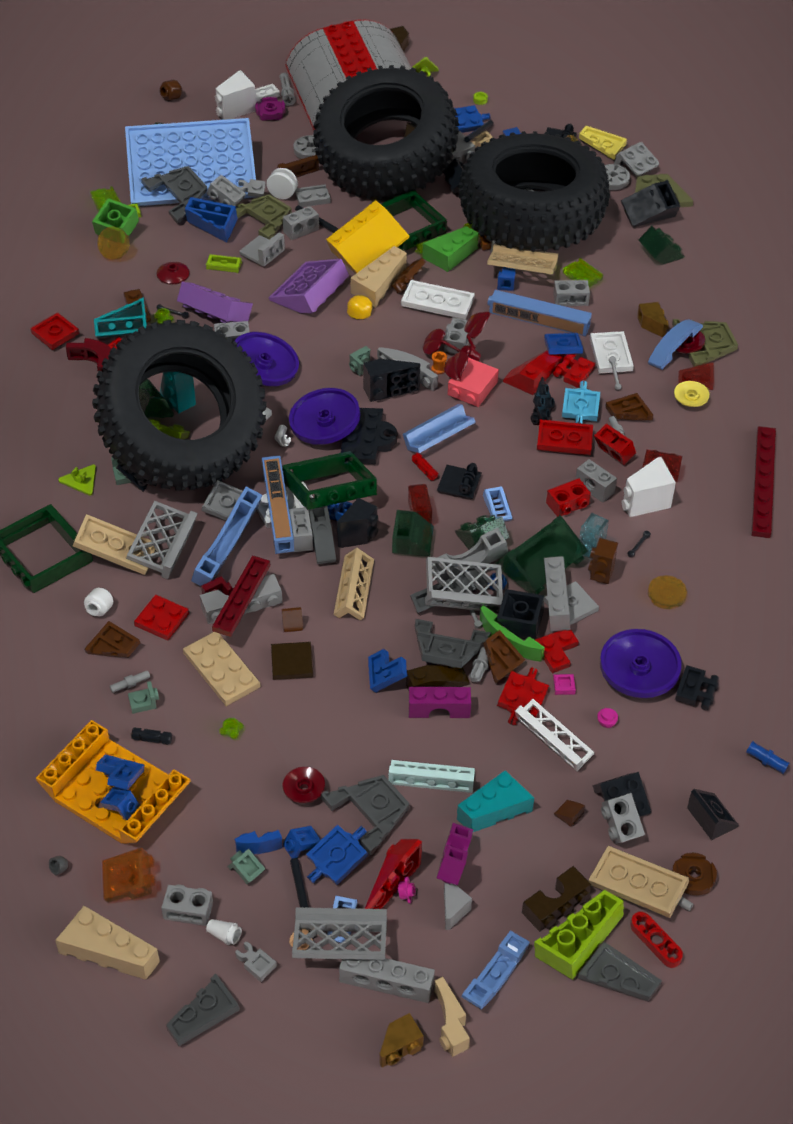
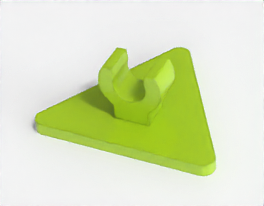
[412,57,439,77]
[58,464,96,496]

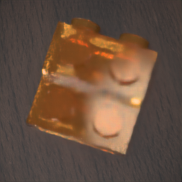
[102,847,155,903]

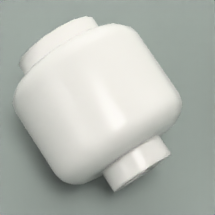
[84,587,113,617]

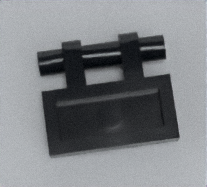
[675,665,719,710]

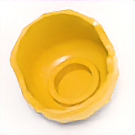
[347,295,372,319]

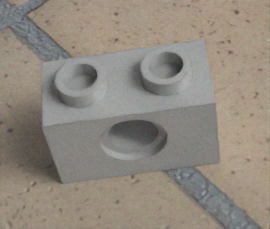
[576,459,617,502]

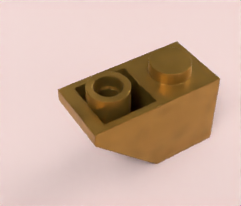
[637,302,669,337]
[380,1013,424,1068]

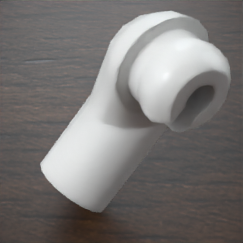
[274,425,291,447]

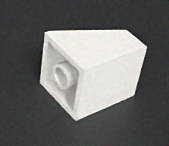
[215,70,256,120]
[622,457,676,517]

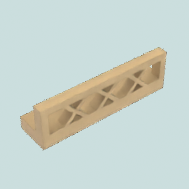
[333,548,374,620]

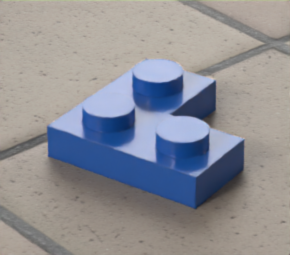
[368,649,407,692]
[96,754,145,790]

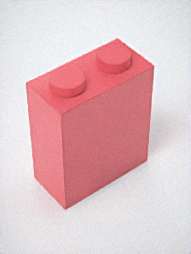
[448,358,499,407]

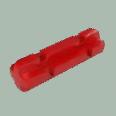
[412,453,438,481]

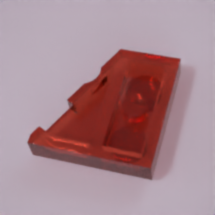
[678,362,714,390]

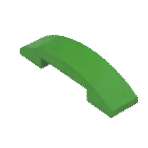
[480,605,545,662]

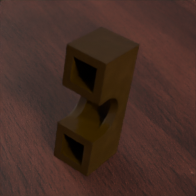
[522,866,591,932]

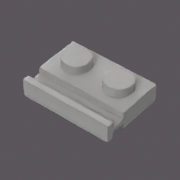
[295,184,330,207]

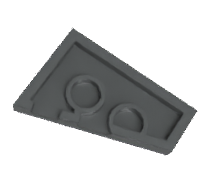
[578,942,662,1001]
[166,973,240,1046]

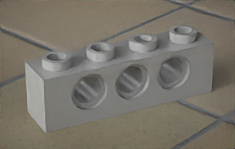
[339,949,435,1003]

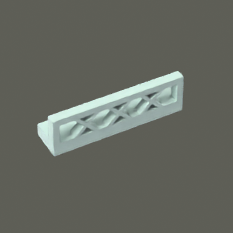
[389,760,475,793]

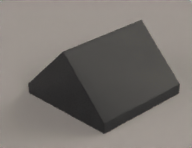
[687,789,739,840]

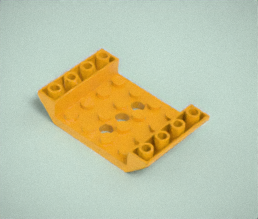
[36,720,191,844]

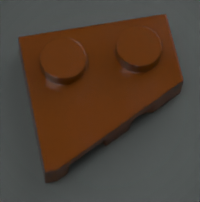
[605,393,653,420]
[483,630,525,683]

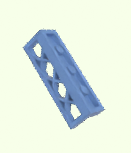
[402,404,475,453]

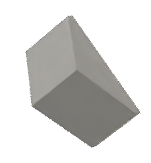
[444,882,472,930]

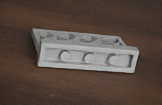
[126,501,198,579]
[425,557,503,613]
[292,907,387,960]

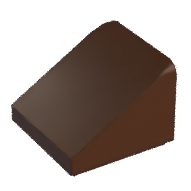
[282,607,303,632]
[554,800,585,827]

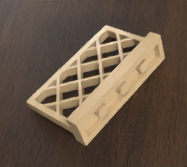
[487,244,559,274]

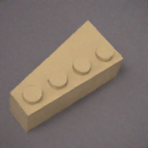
[351,246,407,308]
[55,906,160,980]

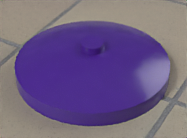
[235,332,299,386]
[289,388,361,445]
[600,629,682,698]

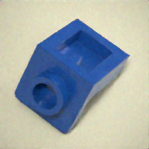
[100,787,140,820]
[283,826,321,858]

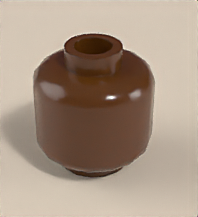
[160,80,182,101]

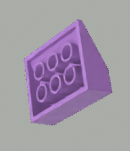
[269,259,349,314]

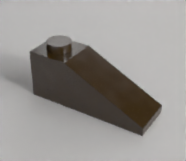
[406,665,470,691]

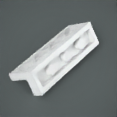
[515,699,594,771]

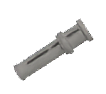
[279,73,296,106]

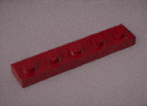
[212,555,271,637]

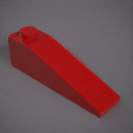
[503,350,567,395]
[365,839,422,909]

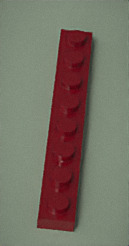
[751,426,776,538]

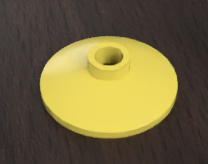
[674,381,710,407]

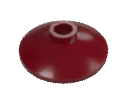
[157,262,190,285]
[675,331,705,353]
[283,767,325,803]

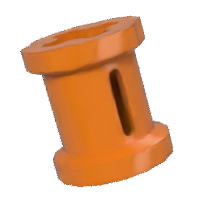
[431,351,447,375]

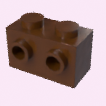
[588,538,618,584]

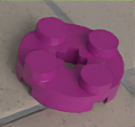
[255,97,285,121]

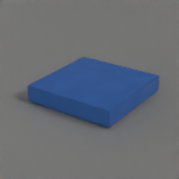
[544,333,583,354]

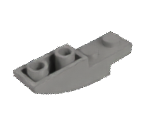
[377,347,438,391]

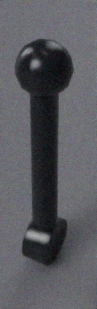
[156,304,189,319]
[627,531,651,557]

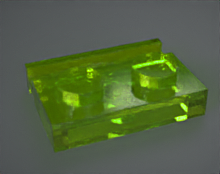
[90,187,120,212]
[563,258,603,287]

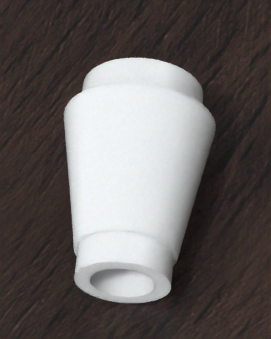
[206,919,242,945]

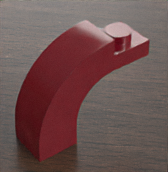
[66,338,111,372]

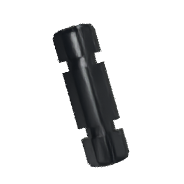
[131,727,172,744]

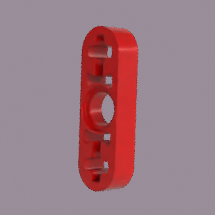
[630,912,683,968]

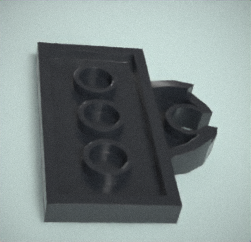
[340,408,398,464]

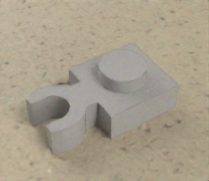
[238,179,266,197]
[235,942,277,982]

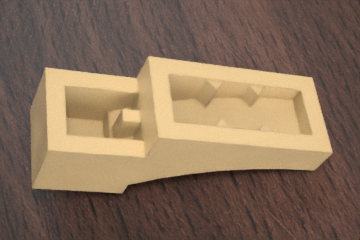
[434,977,470,1057]

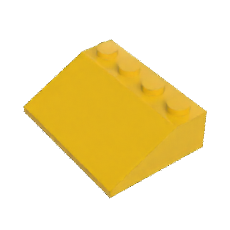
[326,200,410,274]

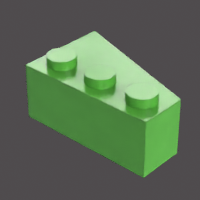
[423,226,479,272]

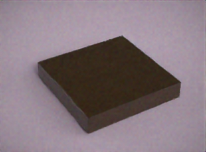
[271,642,313,680]

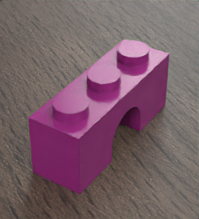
[409,687,471,718]
[437,823,473,886]

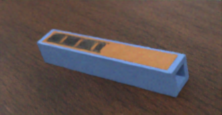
[488,290,592,336]
[262,456,294,554]

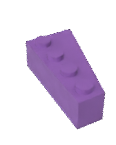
[177,281,253,323]

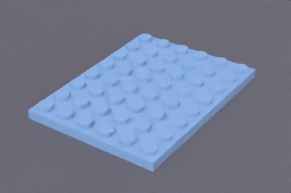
[125,118,256,206]

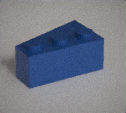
[185,197,238,243]

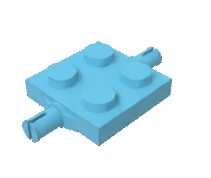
[562,381,600,424]

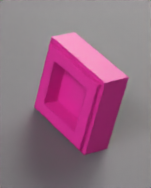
[553,674,576,695]

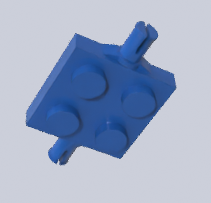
[454,105,490,133]
[306,825,369,885]

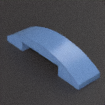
[648,319,703,370]
[462,930,530,1009]

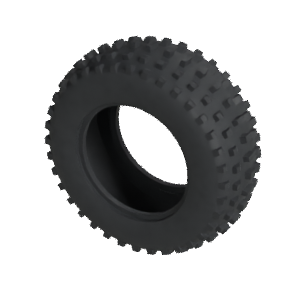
[313,65,459,200]
[458,131,610,252]
[92,320,267,491]

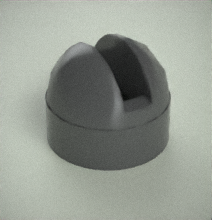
[49,856,68,875]

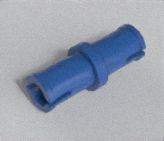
[746,741,790,774]

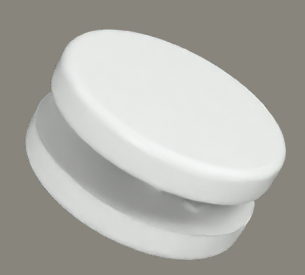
[267,168,298,199]

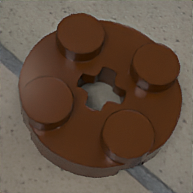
[672,853,717,896]

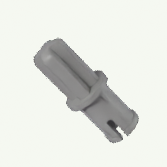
[469,647,489,683]

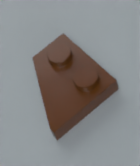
[85,621,140,658]

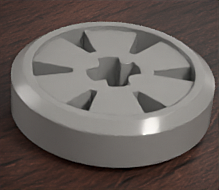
[294,135,319,159]
[605,164,630,190]

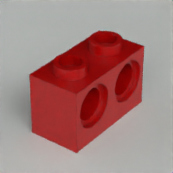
[594,423,636,465]
[546,478,591,518]

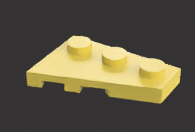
[579,126,627,160]

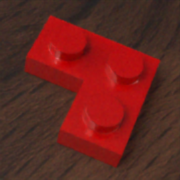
[535,629,579,673]

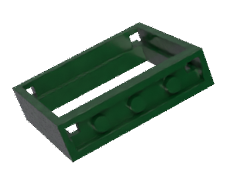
[381,190,447,251]
[282,451,377,510]
[0,504,93,593]

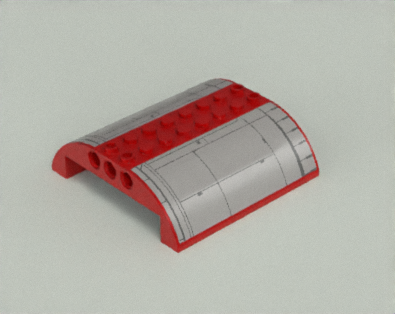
[285,20,412,131]

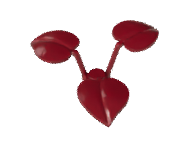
[423,312,491,381]

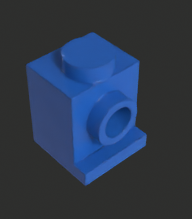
[497,267,516,291]

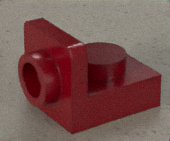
[201,576,233,596]

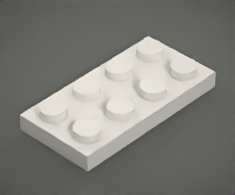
[401,280,475,319]

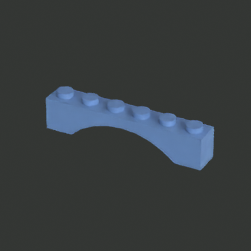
[191,487,263,586]

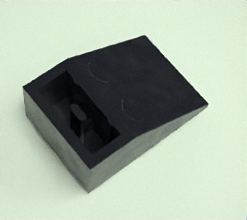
[621,180,680,227]
[363,359,420,402]

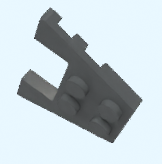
[141,166,207,224]
[414,619,491,668]
[321,775,410,856]

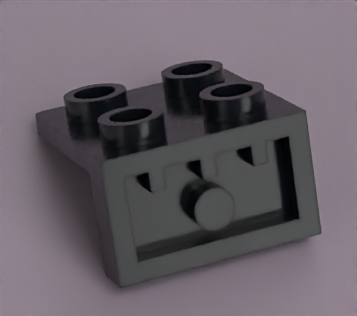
[592,772,651,817]

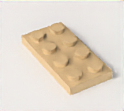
[73,514,155,575]
[183,632,260,706]
[589,846,689,918]

